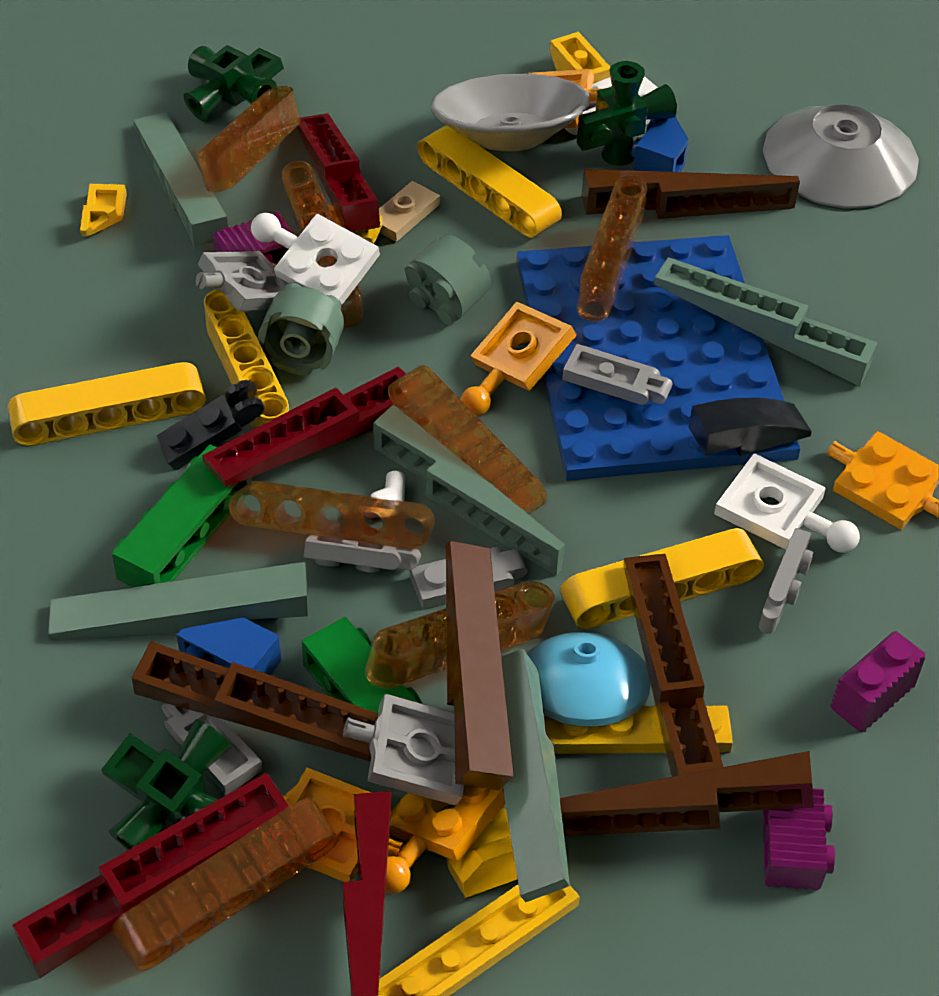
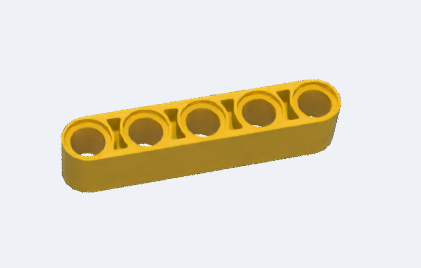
[417,125,562,238]
[204,289,289,429]
[7,362,206,446]
[560,528,764,629]

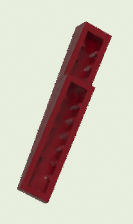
[295,113,380,232]
[202,366,422,487]
[12,772,291,978]
[343,791,392,996]

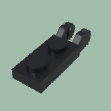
[157,379,265,470]

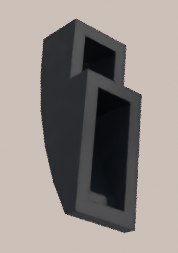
[688,398,812,456]

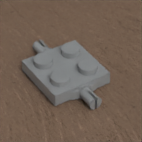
[196,251,289,312]
[343,694,464,806]

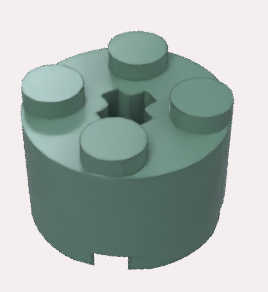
[404,235,491,325]
[258,283,344,375]

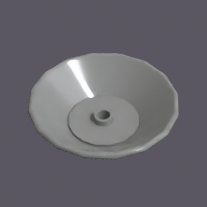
[430,74,589,152]
[762,104,919,209]

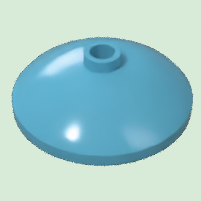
[527,632,651,726]

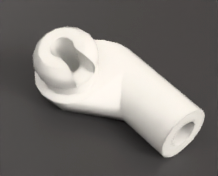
[362,471,406,519]

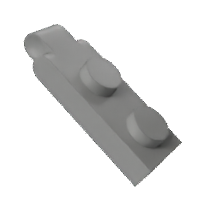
[562,344,673,405]
[759,528,814,634]
[304,531,421,572]
[410,547,528,610]
[161,703,263,795]

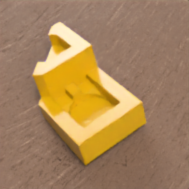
[80,184,127,237]

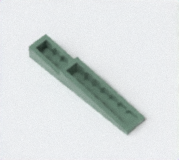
[134,112,228,247]
[654,257,878,387]
[373,404,565,576]
[49,562,308,640]
[501,648,570,902]

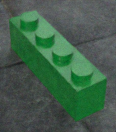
[112,444,253,587]
[301,616,422,713]

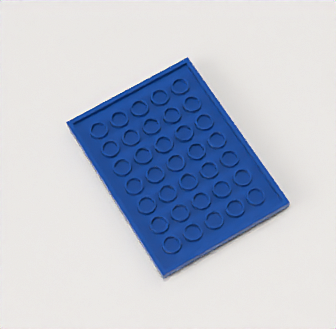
[516,235,800,481]

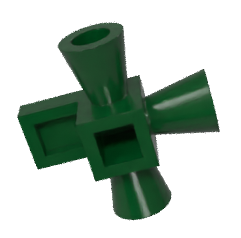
[184,45,284,121]
[577,61,677,166]
[101,719,232,850]

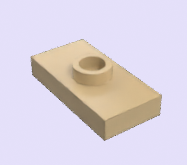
[379,181,440,242]

